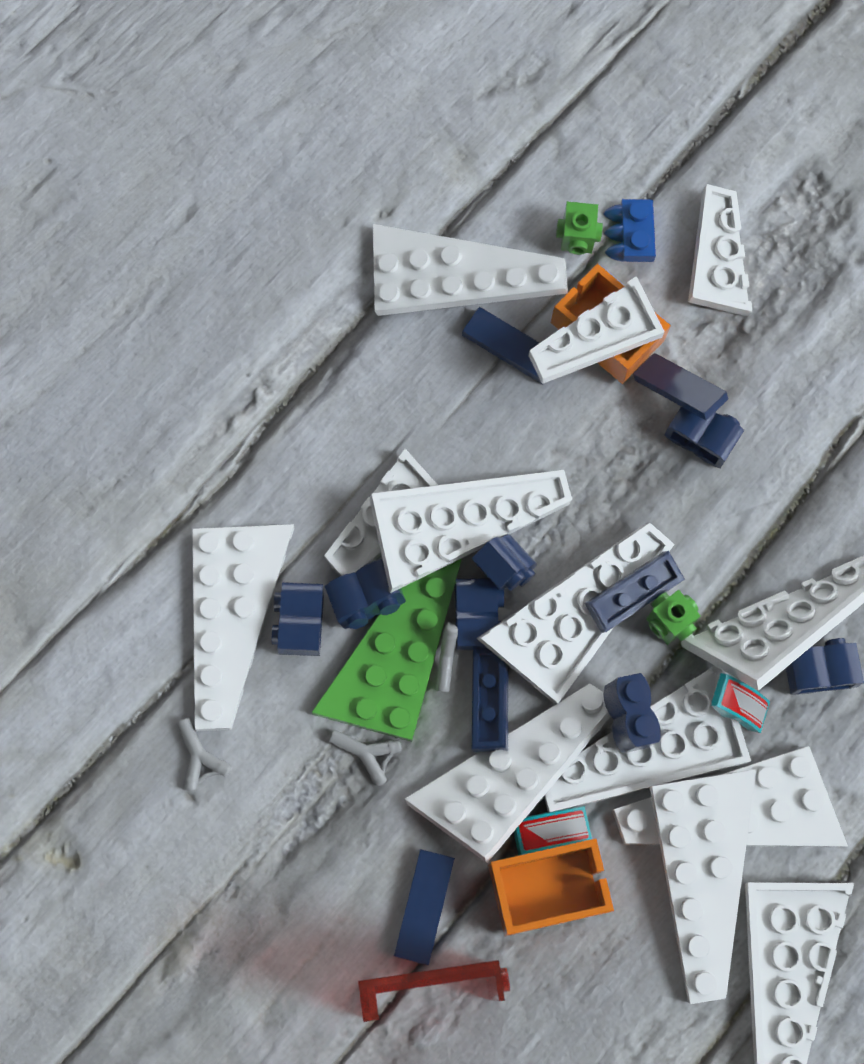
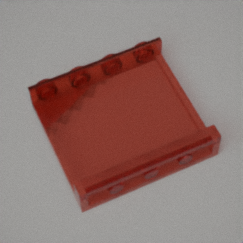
[358,960,510,1022]

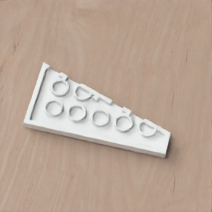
[477,523,674,703]
[681,555,864,691]
[745,882,854,1064]

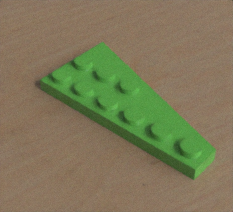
[312,558,462,742]

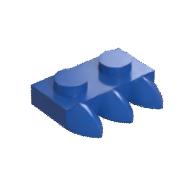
[604,199,656,262]

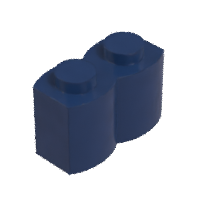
[664,407,744,469]
[472,534,537,591]
[325,559,406,629]
[455,578,504,650]
[271,582,324,656]
[786,638,864,695]
[603,673,661,753]

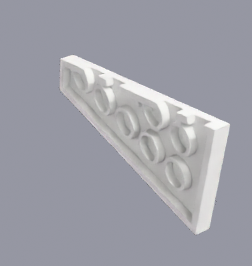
[373,224,568,316]
[370,470,572,593]
[193,524,294,732]
[544,665,751,813]
[405,683,611,863]
[612,746,848,848]
[650,769,756,1004]

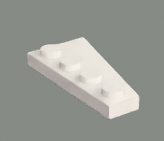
[688,184,753,317]
[529,276,664,384]
[324,449,438,576]

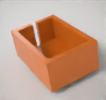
[550,263,671,384]
[488,838,614,937]

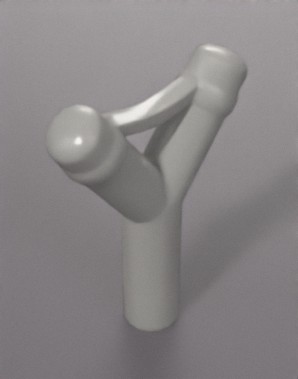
[435,622,458,692]
[177,718,231,791]
[329,730,402,786]

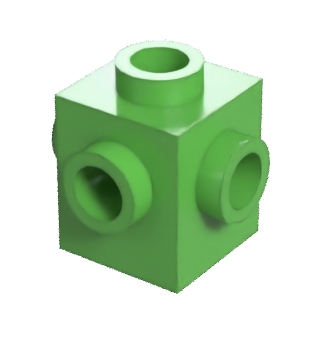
[556,201,603,255]
[646,589,701,645]

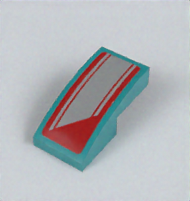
[711,673,770,733]
[513,806,592,856]

